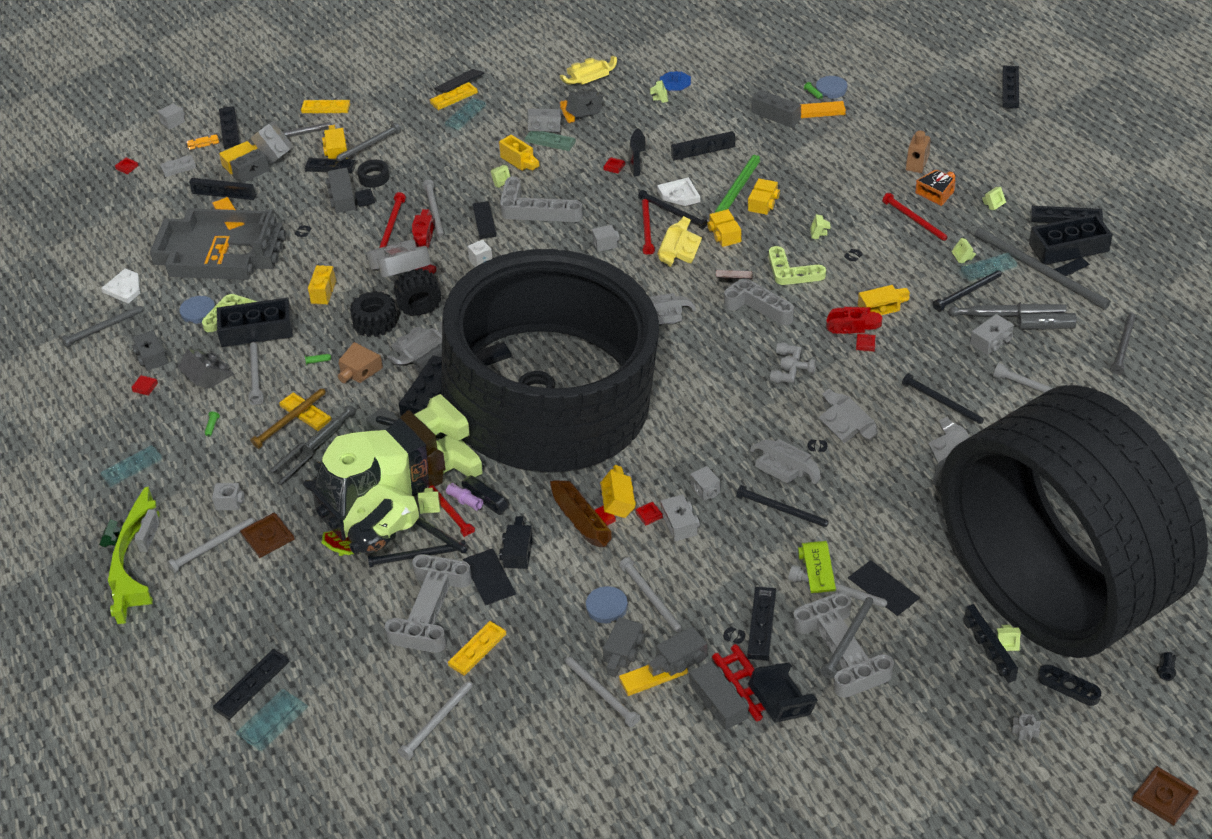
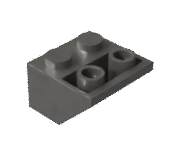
[178,349,234,389]

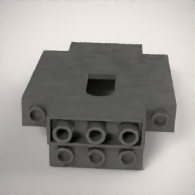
[150,208,287,280]

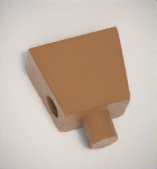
[906,131,931,173]
[338,342,383,383]

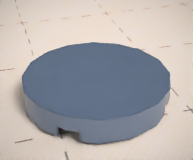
[816,76,848,99]
[179,296,215,324]
[586,586,628,624]

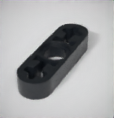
[461,475,508,515]
[1038,665,1102,706]

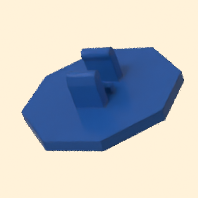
[660,71,691,91]

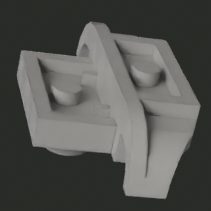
[650,293,696,325]
[387,321,442,365]
[819,388,878,443]
[928,416,969,463]
[750,439,820,484]

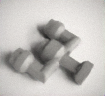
[770,342,816,383]

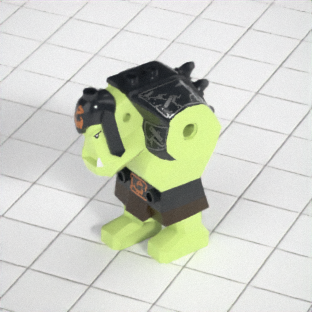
[303,394,482,555]

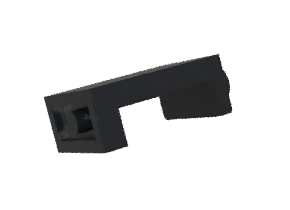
[748,662,818,723]

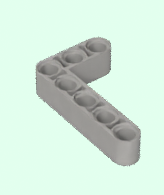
[500,176,583,222]

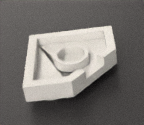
[657,177,700,206]
[101,268,140,304]

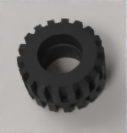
[393,268,442,316]
[350,291,398,337]

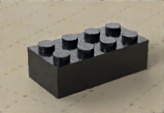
[1029,213,1113,265]
[217,297,293,347]
[398,355,442,416]

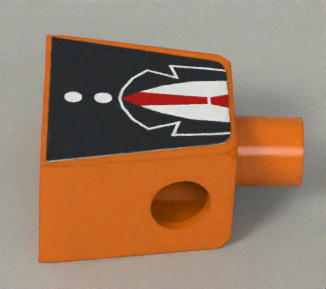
[915,170,956,206]

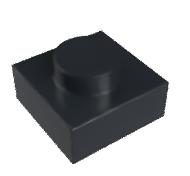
[355,188,375,207]

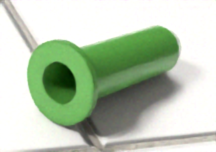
[804,82,823,99]
[305,354,331,366]
[205,411,220,436]

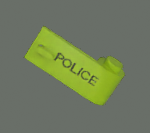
[798,541,836,593]

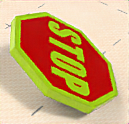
[321,531,354,556]

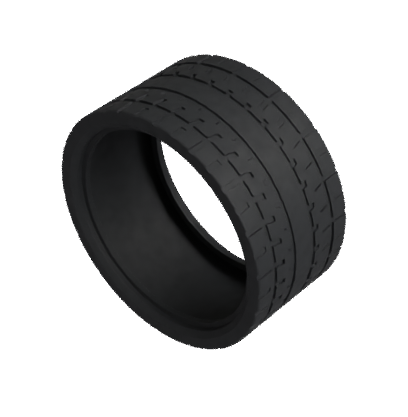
[441,249,659,472]
[940,385,1208,658]

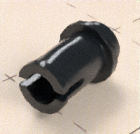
[1158,652,1176,681]

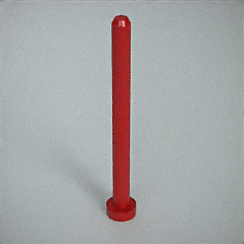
[379,192,406,248]
[882,192,947,241]
[642,199,655,255]
[429,485,475,537]

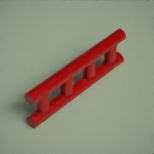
[712,644,765,722]

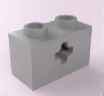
[527,109,561,132]
[970,314,1014,355]
[660,494,700,542]

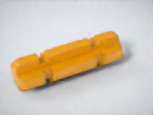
[560,100,575,123]
[187,134,219,150]

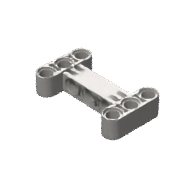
[366,239,431,277]
[384,554,472,653]
[793,592,894,698]

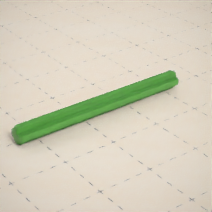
[715,154,760,213]

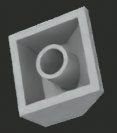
[251,121,294,164]

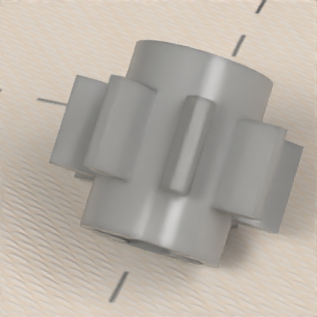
[1012,713,1041,742]

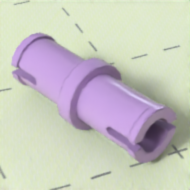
[446,483,483,511]

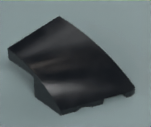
[628,128,646,177]

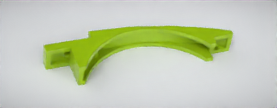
[108,487,160,624]

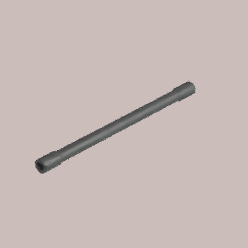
[975,227,1111,310]

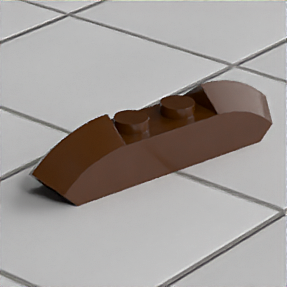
[550,480,612,547]

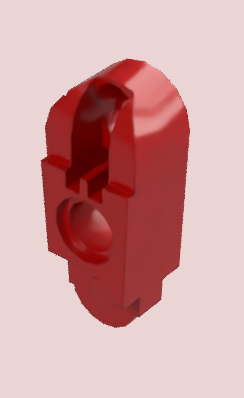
[412,209,435,248]
[826,307,883,334]

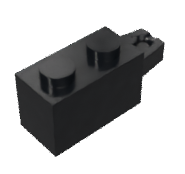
[499,516,533,569]

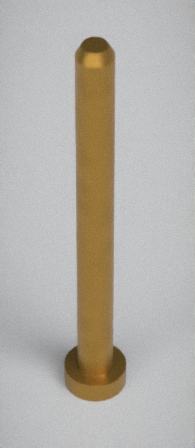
[250,388,326,449]

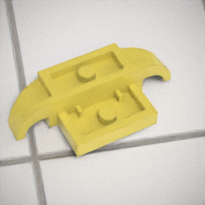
[560,56,617,85]
[657,216,702,267]

